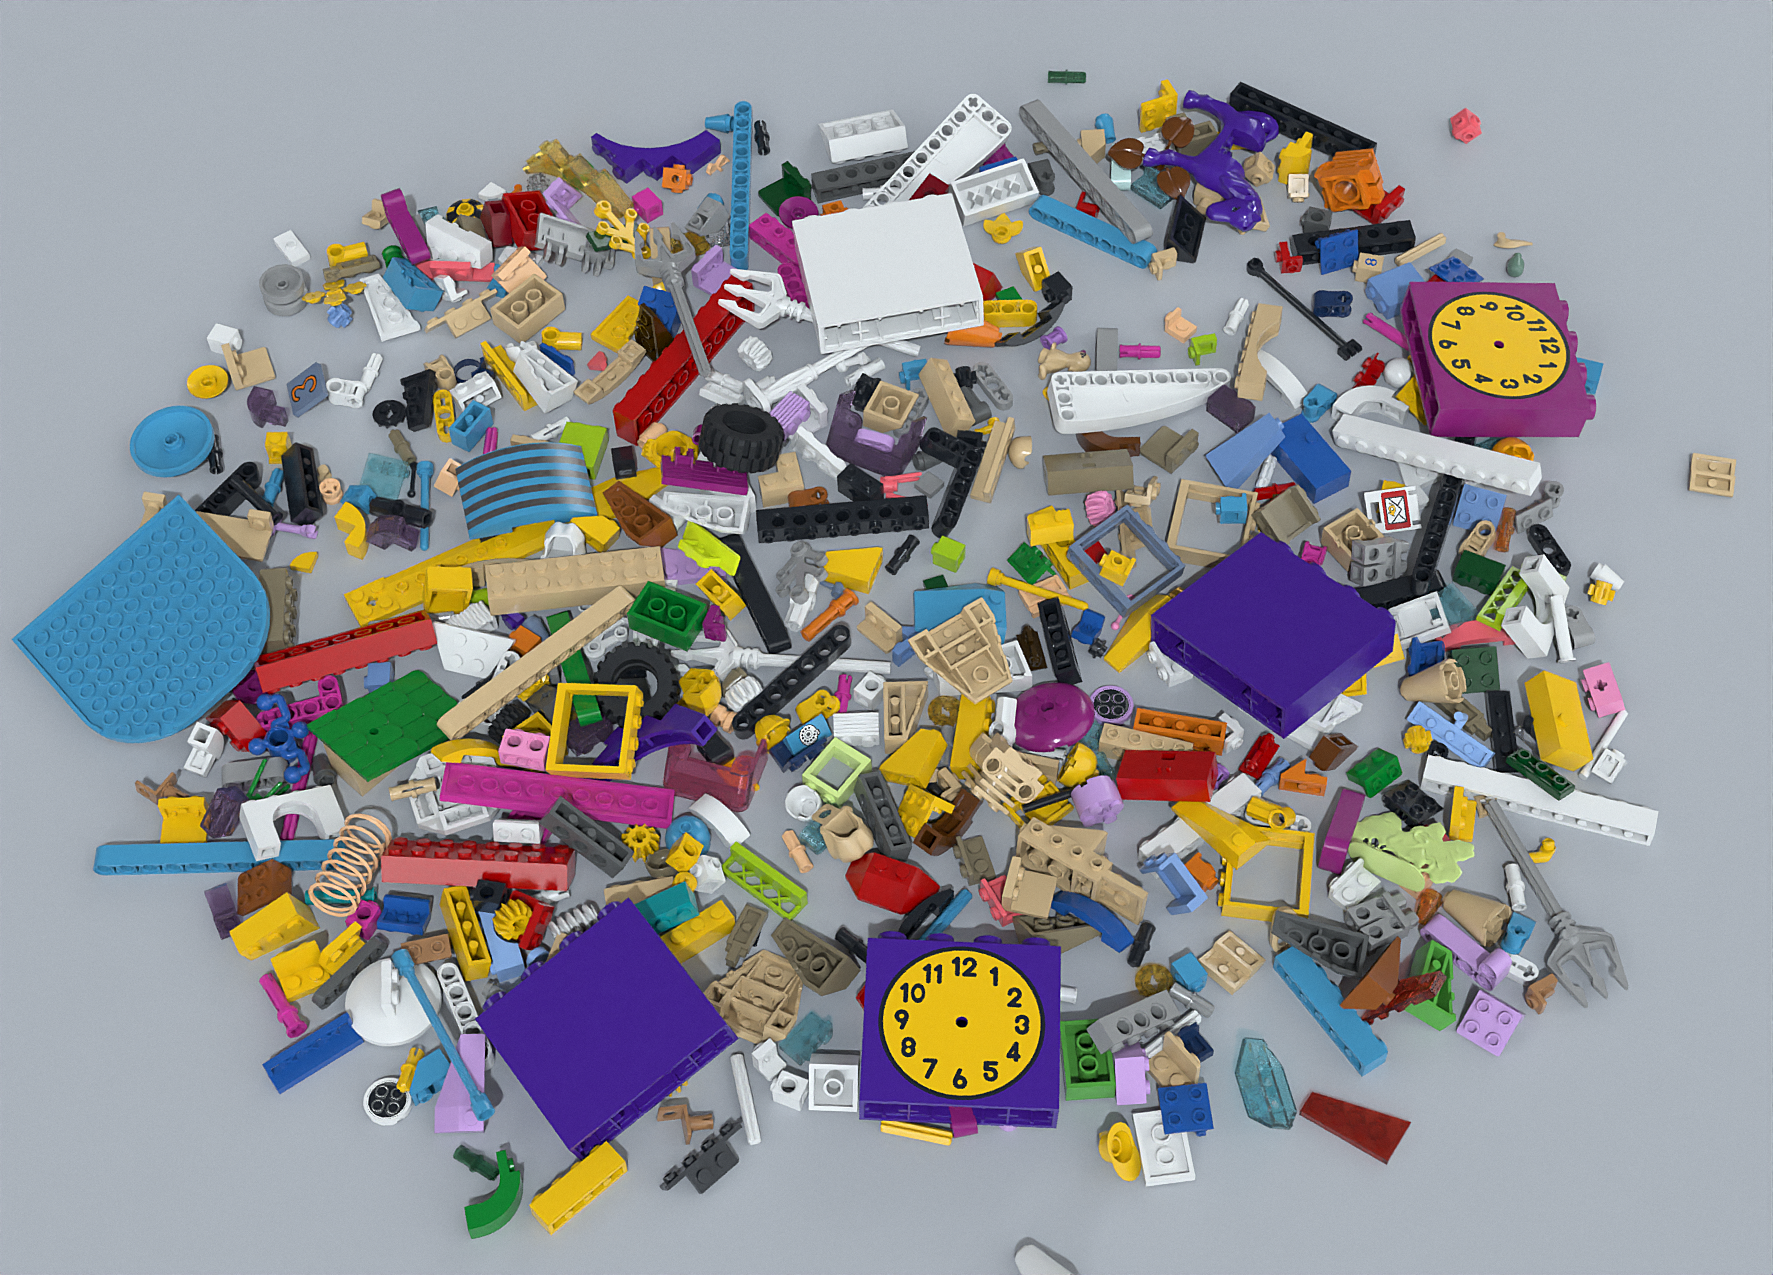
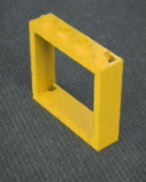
[545,683,644,780]
[1218,826,1315,922]

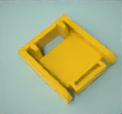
[1003,775,1074,829]

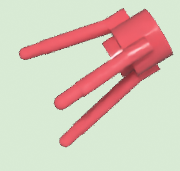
[880,472,922,498]

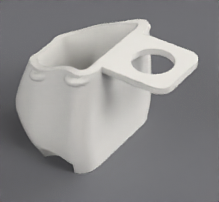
[540,522,586,559]

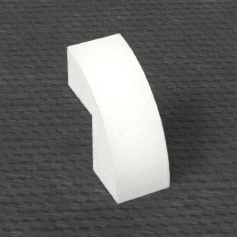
[689,794,750,848]

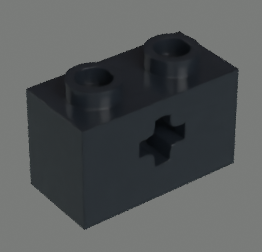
[837,463,884,502]

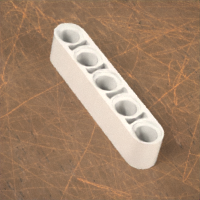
[437,963,495,1071]

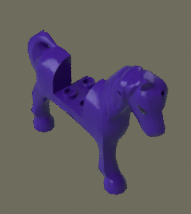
[1143,90,1279,232]

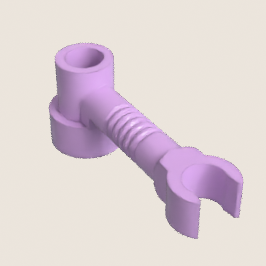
[271,518,318,539]

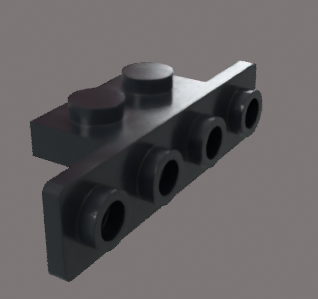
[659,1122,742,1194]

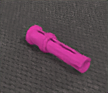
[259,973,307,1038]

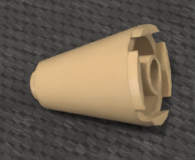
[1400,659,1466,704]
[1442,889,1512,947]

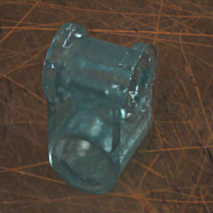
[799,810,831,855]

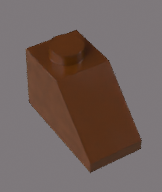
[1309,733,1358,771]

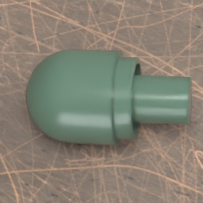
[1507,253,1525,277]

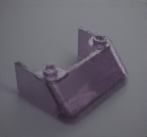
[826,389,927,476]

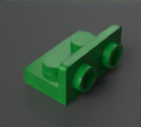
[1007,542,1056,585]

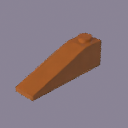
[603,481,677,548]
[1339,936,1401,1010]

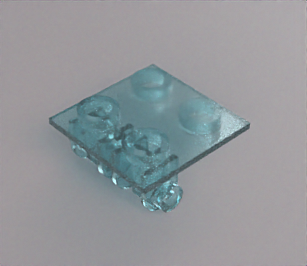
[360,453,410,500]
[1430,582,1478,638]

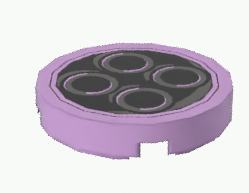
[1090,685,1134,726]

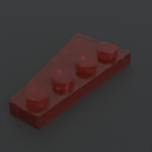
[1362,971,1447,1025]
[1299,1092,1411,1165]

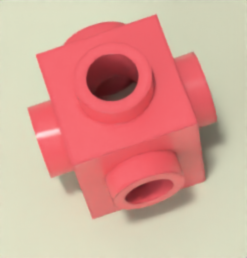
[1450,108,1482,144]

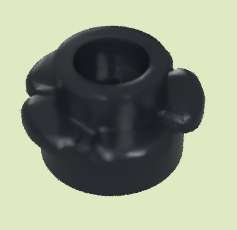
[1088,638,1108,659]

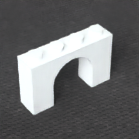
[1501,554,1570,659]
[239,785,347,861]

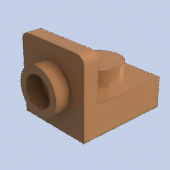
[1525,973,1558,1015]

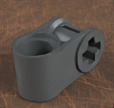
[1028,159,1055,196]

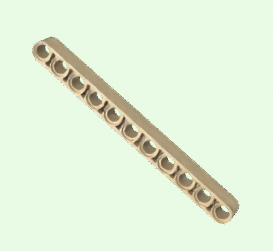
[437,586,636,740]

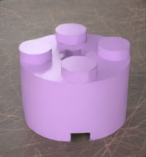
[1071,776,1124,827]

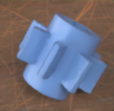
[327,303,353,328]

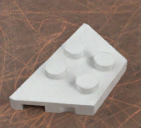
[432,621,516,678]
[1304,694,1363,732]

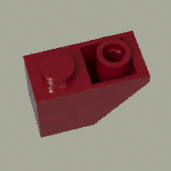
[480,200,512,247]

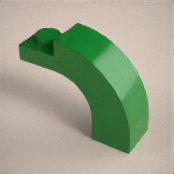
[464,1150,523,1239]

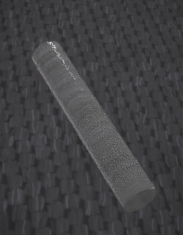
[1513,726,1556,769]

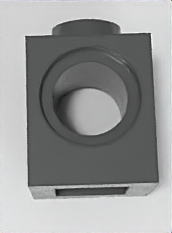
[1301,206,1333,233]

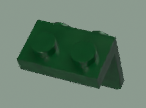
[758,161,812,217]

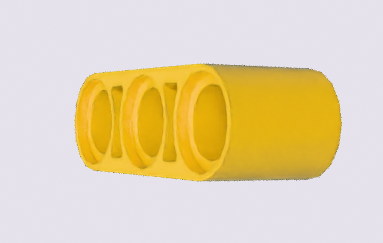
[983,299,1037,328]

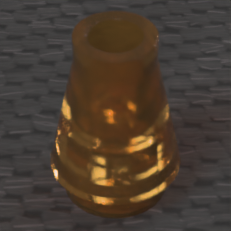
[1416,888,1443,925]

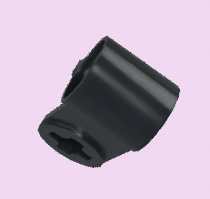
[697,732,734,771]

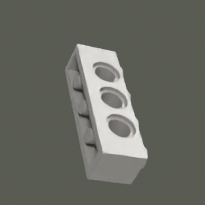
[1086,990,1181,1054]

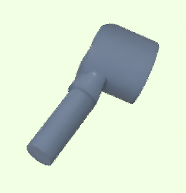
[820,580,844,599]

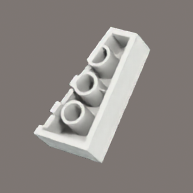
[933,640,1032,697]

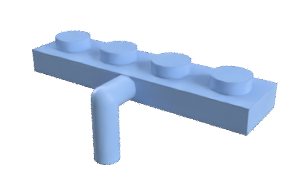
[1406,701,1495,767]

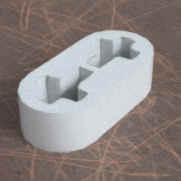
[1506,952,1539,986]

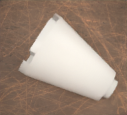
[1015,1245,1074,1275]

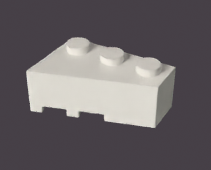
[513,346,578,413]

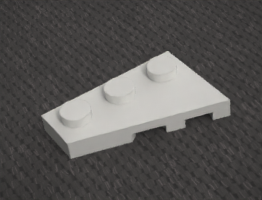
[788,426,847,480]

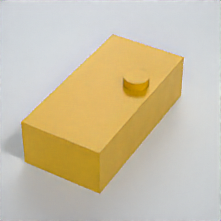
[1525,670,1593,772]

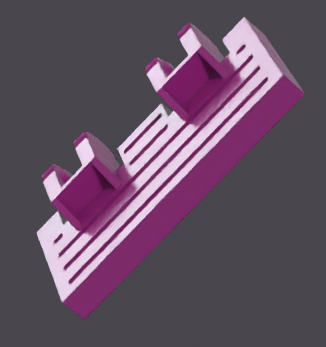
[660,447,748,496]

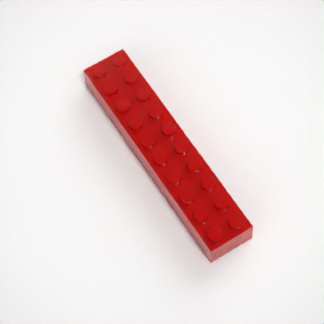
[613,275,755,446]

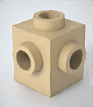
[1243,152,1275,187]

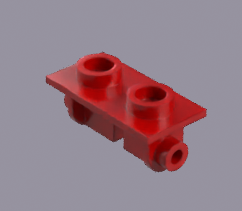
[1351,352,1385,389]
[1239,733,1280,780]

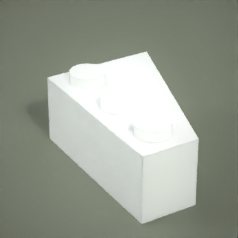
[425,214,493,269]

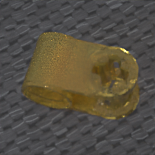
[670,231,710,256]

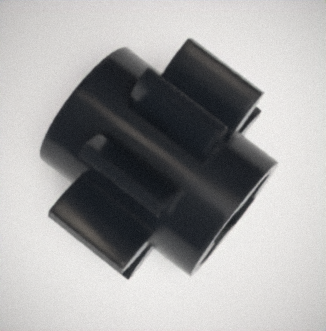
[953,366,977,389]

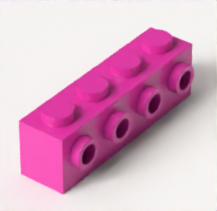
[749,213,802,279]

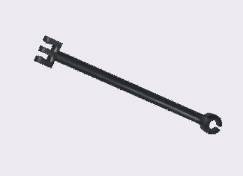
[1247,258,1363,361]

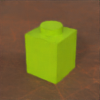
[931,536,966,573]

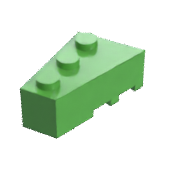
[1400,940,1456,1031]

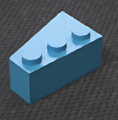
[383,257,444,312]

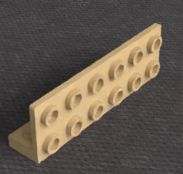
[139,492,274,562]

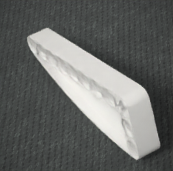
[862,94,1012,209]
[1047,368,1231,434]

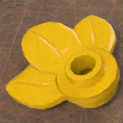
[983,213,1023,244]

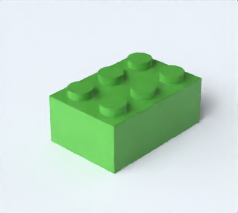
[1060,1019,1116,1101]

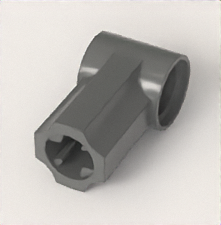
[960,386,992,426]

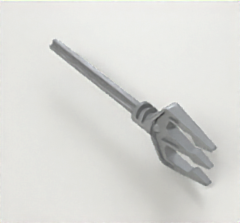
[635,222,712,378]
[1484,800,1629,1008]

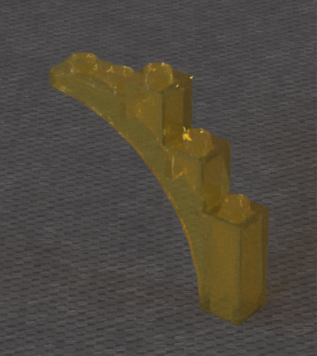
[522,139,634,219]

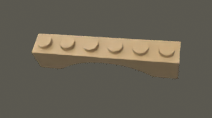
[1234,303,1283,401]

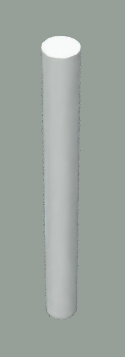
[1578,710,1628,780]

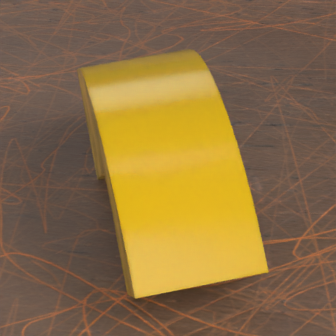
[334,502,369,560]

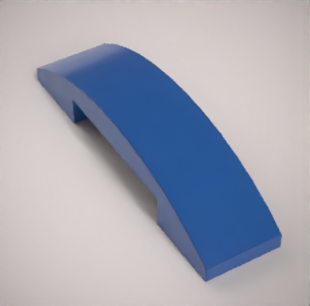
[1051,891,1134,953]

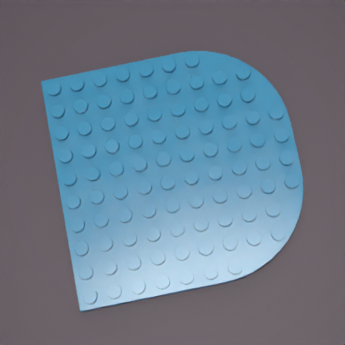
[12,495,270,743]

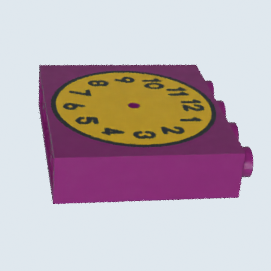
[1400,282,1596,437]

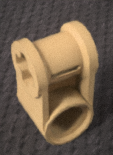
[423,354,457,392]
[1459,520,1496,557]

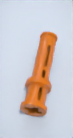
[800,588,859,642]

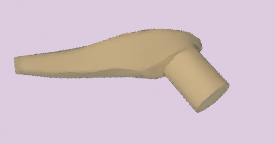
[1494,232,1533,248]

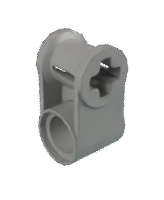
[1565,605,1595,650]

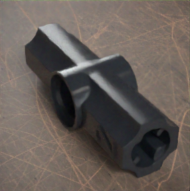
[369,497,432,529]

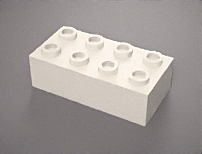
[949,158,1039,227]

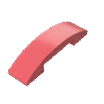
[1435,619,1515,652]

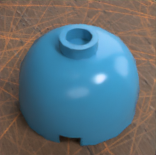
[665,815,711,855]

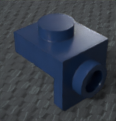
[1177,1022,1214,1063]

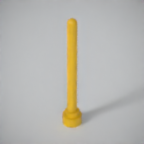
[987,567,1089,611]

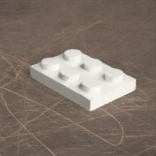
[1132,1110,1195,1187]

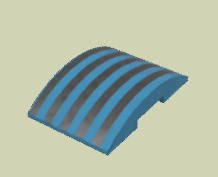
[455,442,597,540]

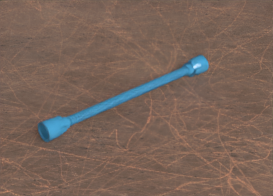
[391,949,495,1121]

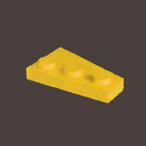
[590,295,640,353]

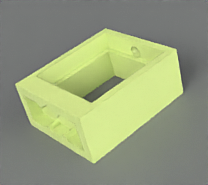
[802,737,872,809]

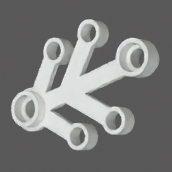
[578,605,628,661]

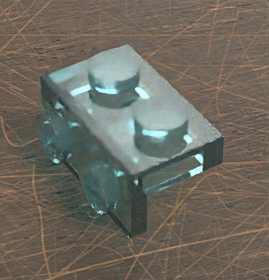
[1130,167,1173,209]

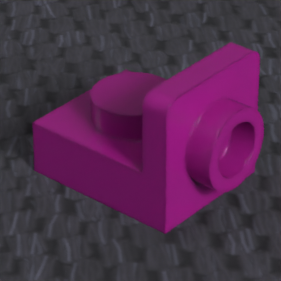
[702,605,727,642]

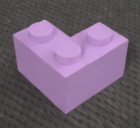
[1112,1042,1150,1105]

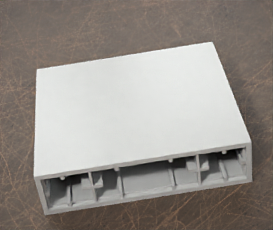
[792,193,984,354]

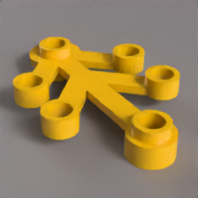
[594,200,651,259]

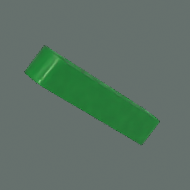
[546,611,603,727]

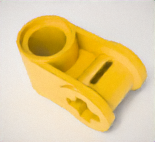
[795,690,840,726]

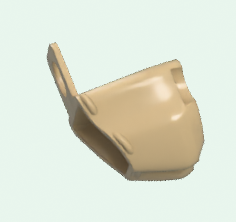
[812,804,874,863]

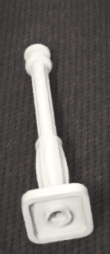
[742,346,869,413]

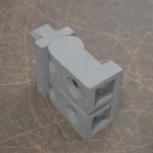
[1350,536,1409,587]
[1344,892,1419,957]

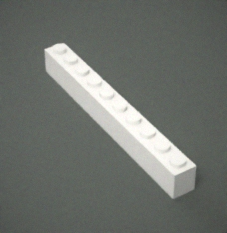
[1332,414,1542,496]
[1420,755,1659,846]

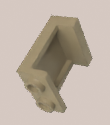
[1251,484,1321,545]

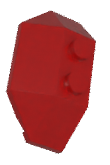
[845,852,940,915]

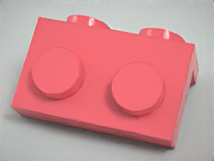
[978,875,1023,927]

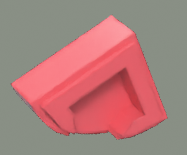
[587,351,607,371]

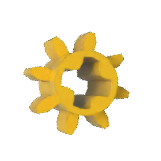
[1587,580,1616,605]
[1403,725,1433,754]

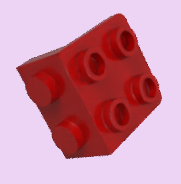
[1352,185,1405,224]
[507,890,555,950]

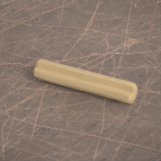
[1395,233,1446,267]

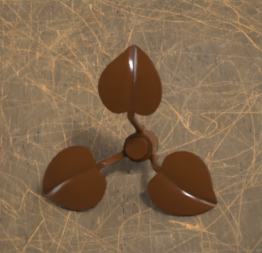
[1108,117,1194,200]

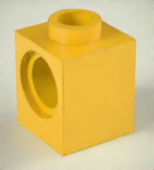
[665,832,704,872]

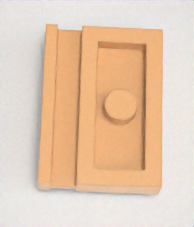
[1018,575,1072,619]

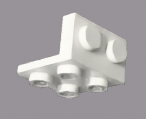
[787,383,828,441]

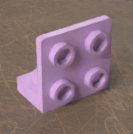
[1457,990,1526,1056]

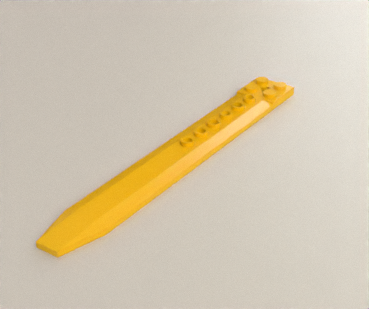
[344,467,668,627]

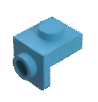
[899,359,927,390]

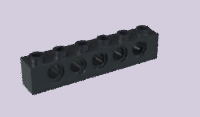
[1290,220,1416,265]

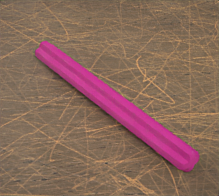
[280,731,318,841]

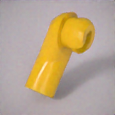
[1529,838,1556,864]

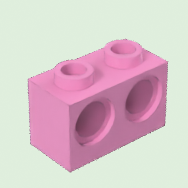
[498,729,550,771]

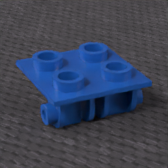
[1315,229,1358,275]
[1429,256,1484,282]
[1158,1083,1214,1137]

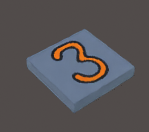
[286,362,328,418]

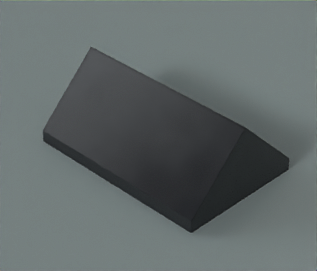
[1166,194,1206,264]

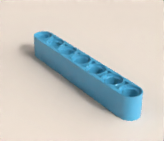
[1029,195,1157,269]

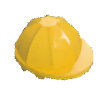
[755,715,791,754]

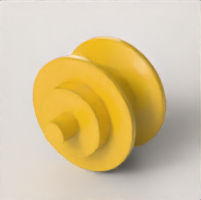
[671,872,697,893]

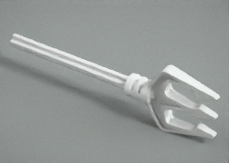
[718,269,921,357]
[670,628,891,684]

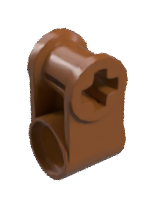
[787,487,830,507]

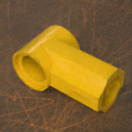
[327,242,368,267]
[541,327,582,351]
[1246,796,1296,830]

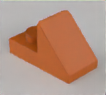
[1279,759,1328,796]

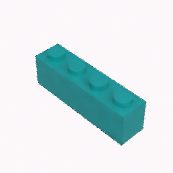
[634,881,700,934]

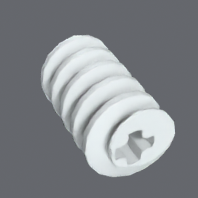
[548,904,598,940]

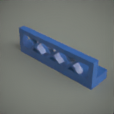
[262,1012,364,1094]

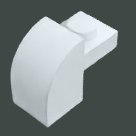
[183,722,224,778]

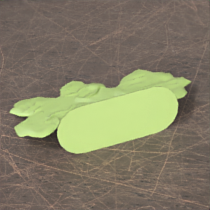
[1348,812,1475,892]

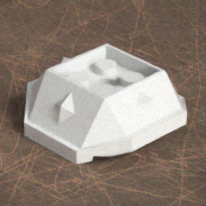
[407,753,500,835]

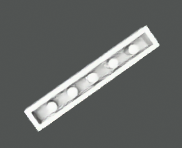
[1138,773,1262,879]

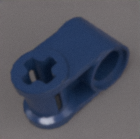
[1313,290,1353,318]

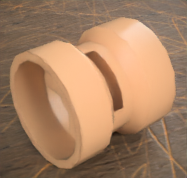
[710,704,737,734]

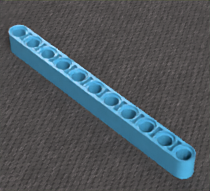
[730,101,753,270]
[93,839,347,876]

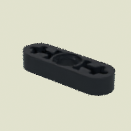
[1527,524,1571,577]

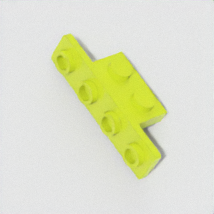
[678,521,740,576]

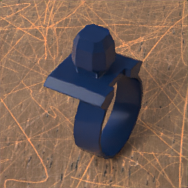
[454,357,495,384]

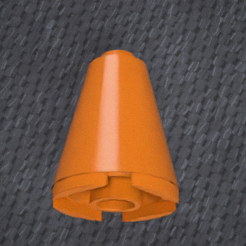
[944,320,1002,348]

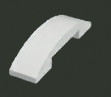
[1240,349,1308,411]

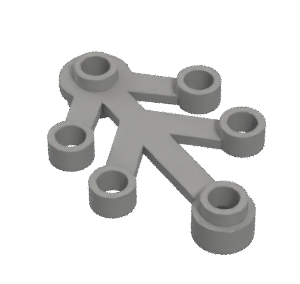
[775,541,828,605]

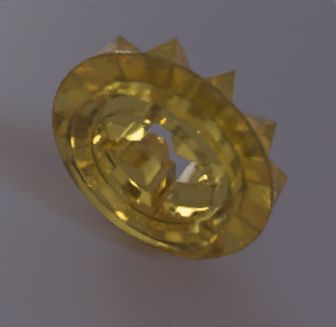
[928,696,960,727]
[1135,964,1173,998]

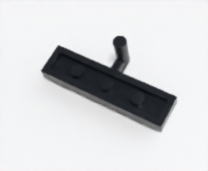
[1486,691,1534,773]

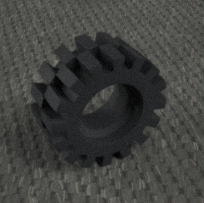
[488,703,528,745]

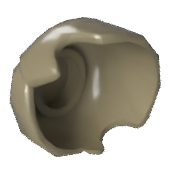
[644,848,678,879]

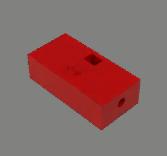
[1116,750,1219,802]

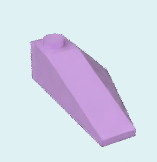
[434,1034,485,1133]

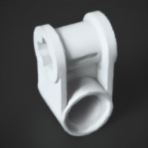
[326,378,368,408]

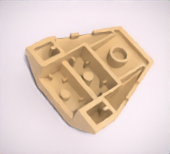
[908,597,1013,704]
[704,949,803,1045]

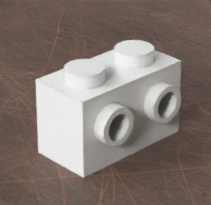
[449,371,501,412]

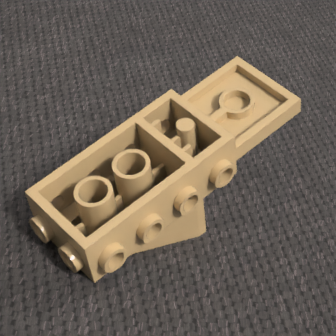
[1015,817,1148,925]

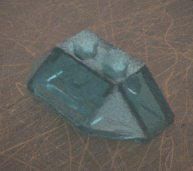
[1235,1037,1297,1130]

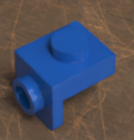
[1071,609,1105,645]

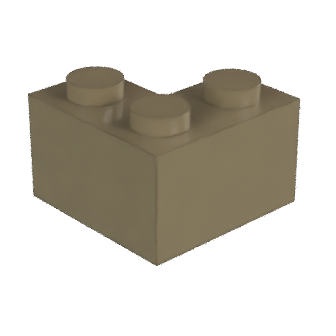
[1166,112,1218,156]

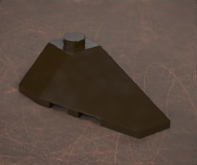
[634,303,674,362]

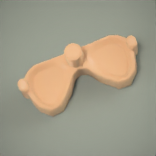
[706,154,730,176]

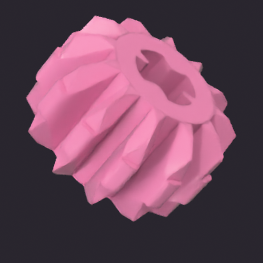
[1085,491,1116,527]

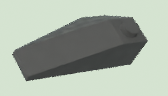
[1271,910,1369,980]

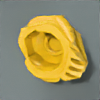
[641,430,699,469]

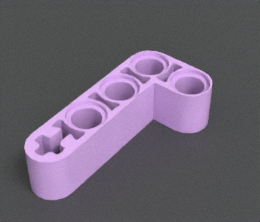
[1420,914,1512,991]

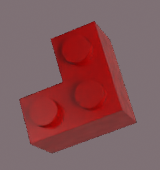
[206,700,267,752]

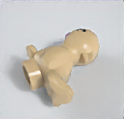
[1038,342,1091,380]

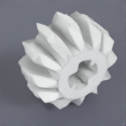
[737,336,773,372]
[725,676,763,712]

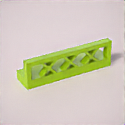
[1476,566,1530,631]
[721,841,808,921]

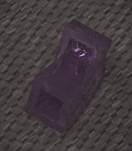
[247,386,289,428]
[366,515,420,552]

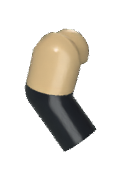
[926,768,945,798]

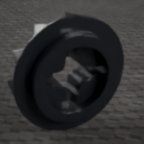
[372,400,406,429]

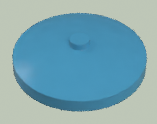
[130,406,214,477]

